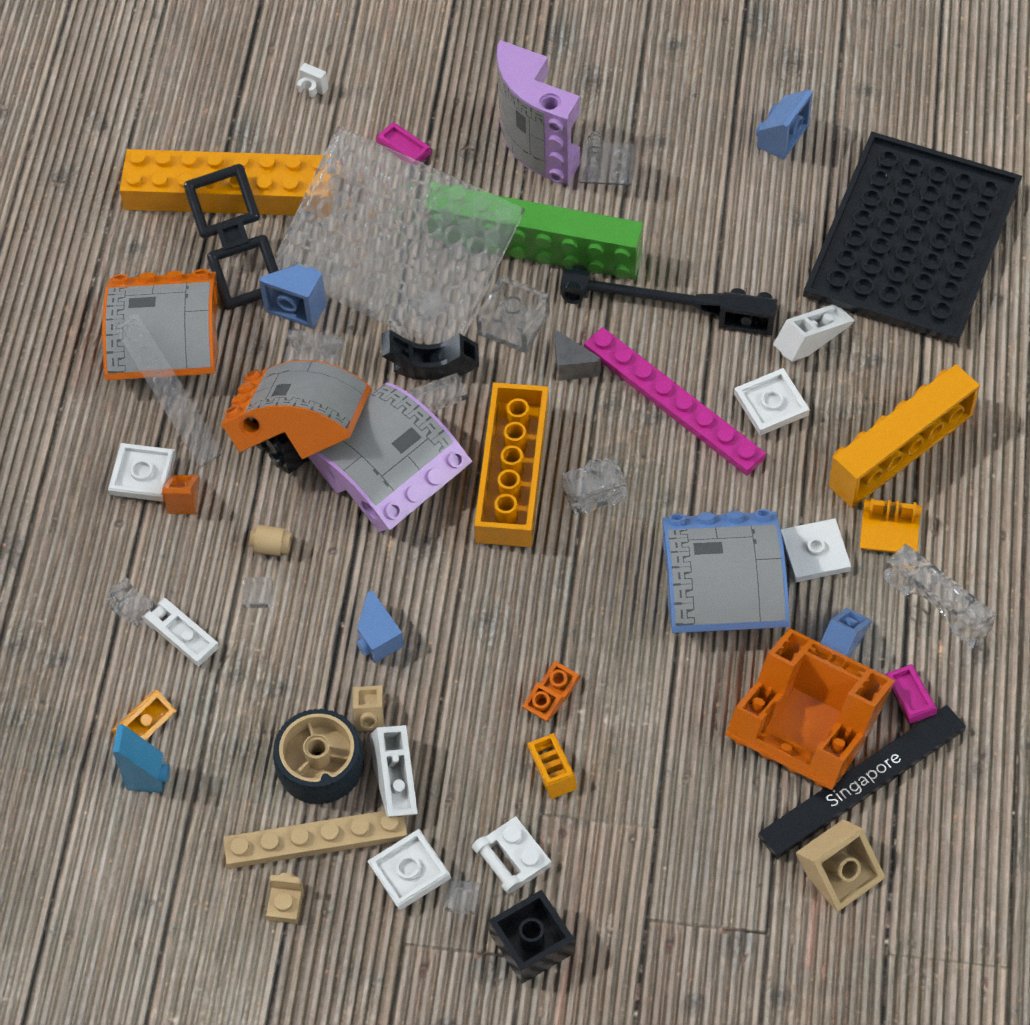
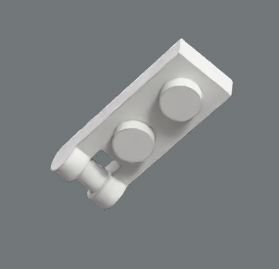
[142,598,219,667]

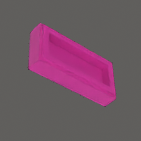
[376,122,432,169]
[885,664,937,724]

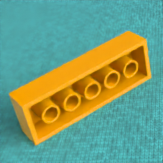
[829,364,980,508]
[474,382,549,547]

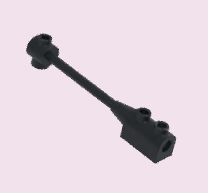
[560,265,778,335]

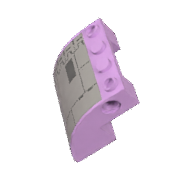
[497,40,580,186]
[309,382,473,532]

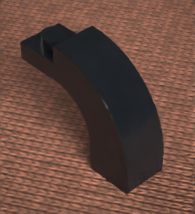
[382,329,479,380]

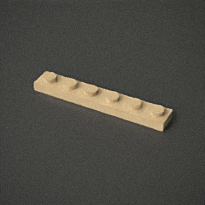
[223,811,407,869]

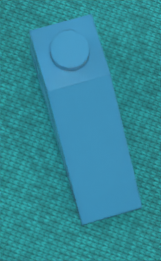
[113,724,170,793]

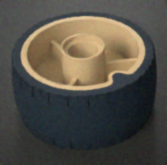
[273,709,364,804]

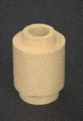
[249,524,292,556]

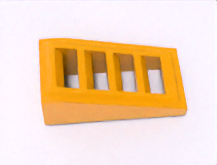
[527,733,577,799]

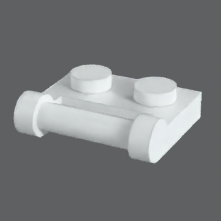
[472,816,552,894]

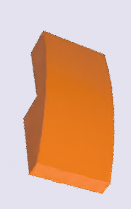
[522,661,581,722]

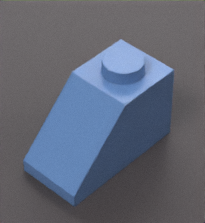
[356,590,404,663]
[820,608,873,658]

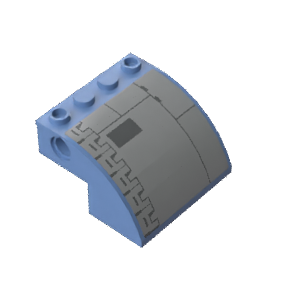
[662,509,789,633]

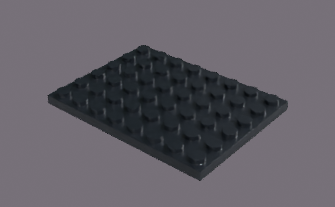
[803,131,1022,344]

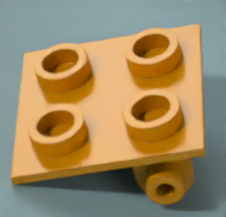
[860,497,922,555]

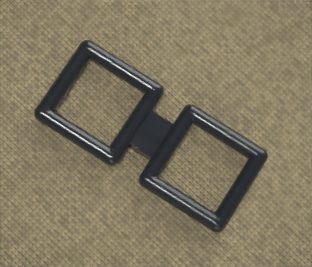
[183,164,279,310]

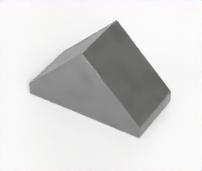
[554,330,601,381]

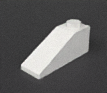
[773,305,854,362]
[369,725,418,818]

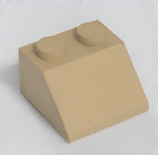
[795,819,886,911]

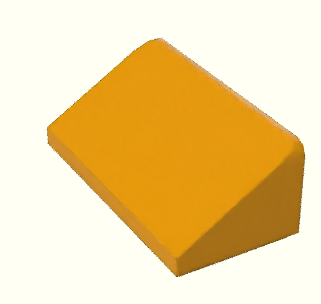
[111,689,177,740]

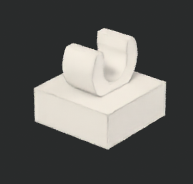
[297,63,328,97]

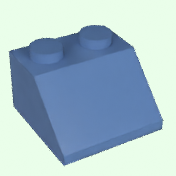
[756,90,813,160]
[259,265,327,329]

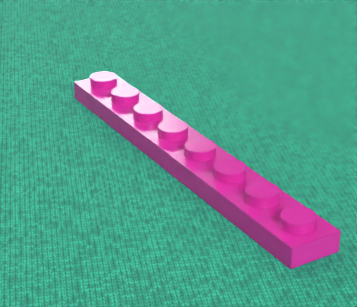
[584,327,766,476]

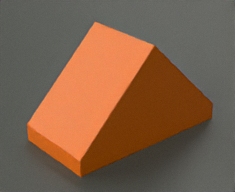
[162,475,200,514]

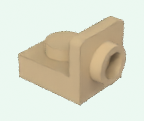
[353,685,385,732]
[266,873,304,924]

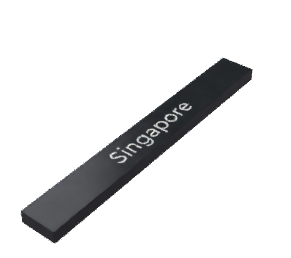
[758,705,966,859]

